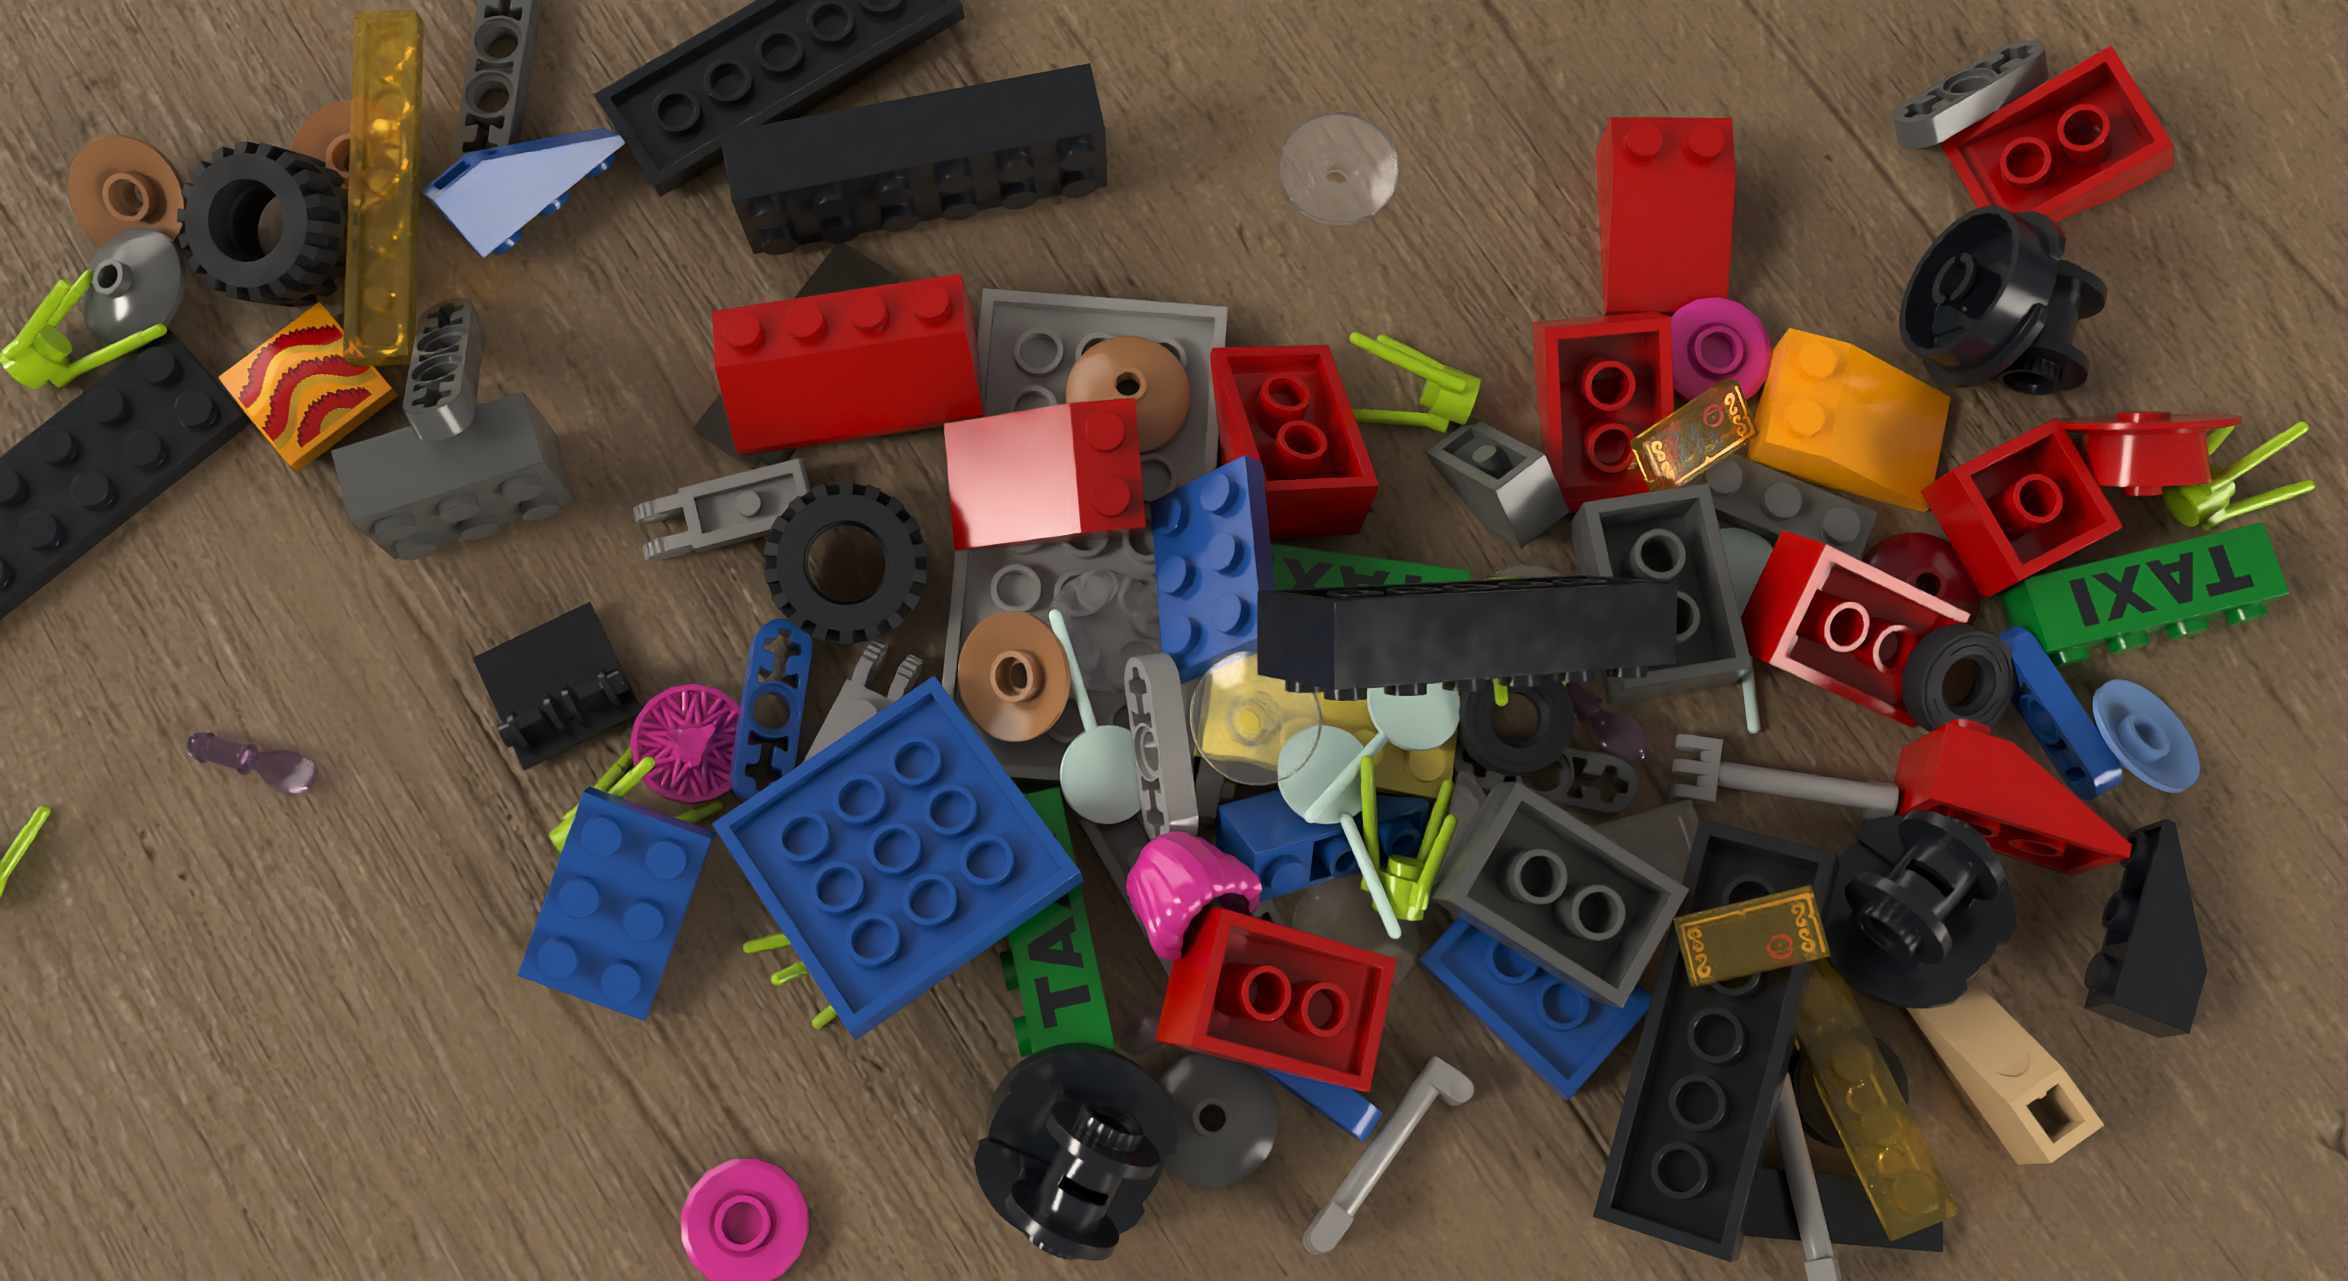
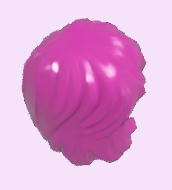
[1126,832,1262,961]

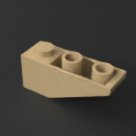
[1906,980,2104,1165]

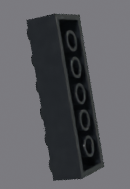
[719,63,1107,255]
[1257,574,1677,701]
[1593,819,1840,1262]

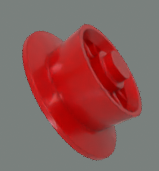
[2048,411,2242,496]

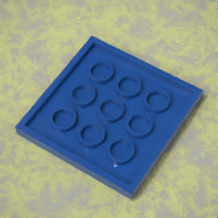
[712,676,1084,1040]

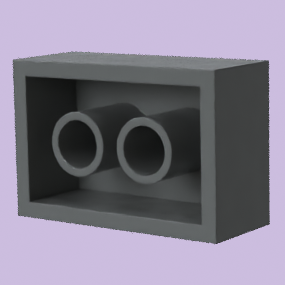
[331,391,577,560]
[1569,483,1752,705]
[1430,781,1690,1008]

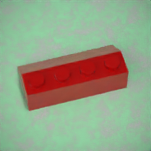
[712,274,985,456]

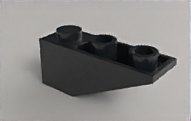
[2084,819,2207,1038]

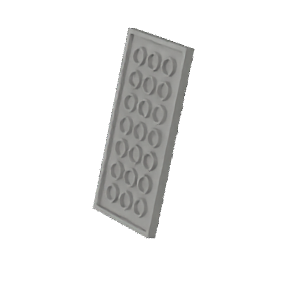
[942,288,1228,785]

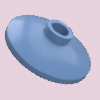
[2093,679,2200,793]

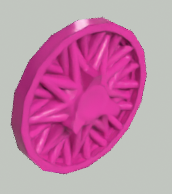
[1671,297,1772,411]
[630,684,754,805]
[681,1158,809,1281]

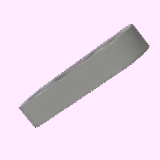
[1124,653,1199,840]

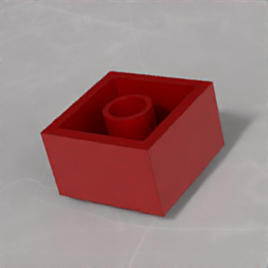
[1920,417,2123,599]

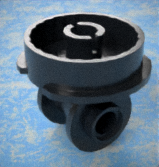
[1899,206,2108,396]
[1819,809,2016,1009]
[974,1043,1181,1261]

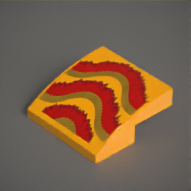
[218,301,399,473]

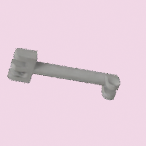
[1668,734,1899,823]
[1302,1055,1474,1255]
[1773,1073,1843,1281]

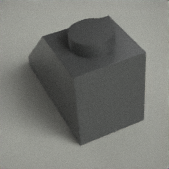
[1426,417,1569,549]

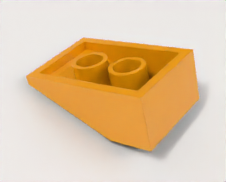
[1746,328,1951,513]

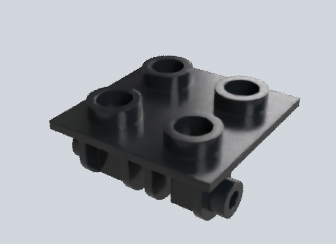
[473,602,642,771]

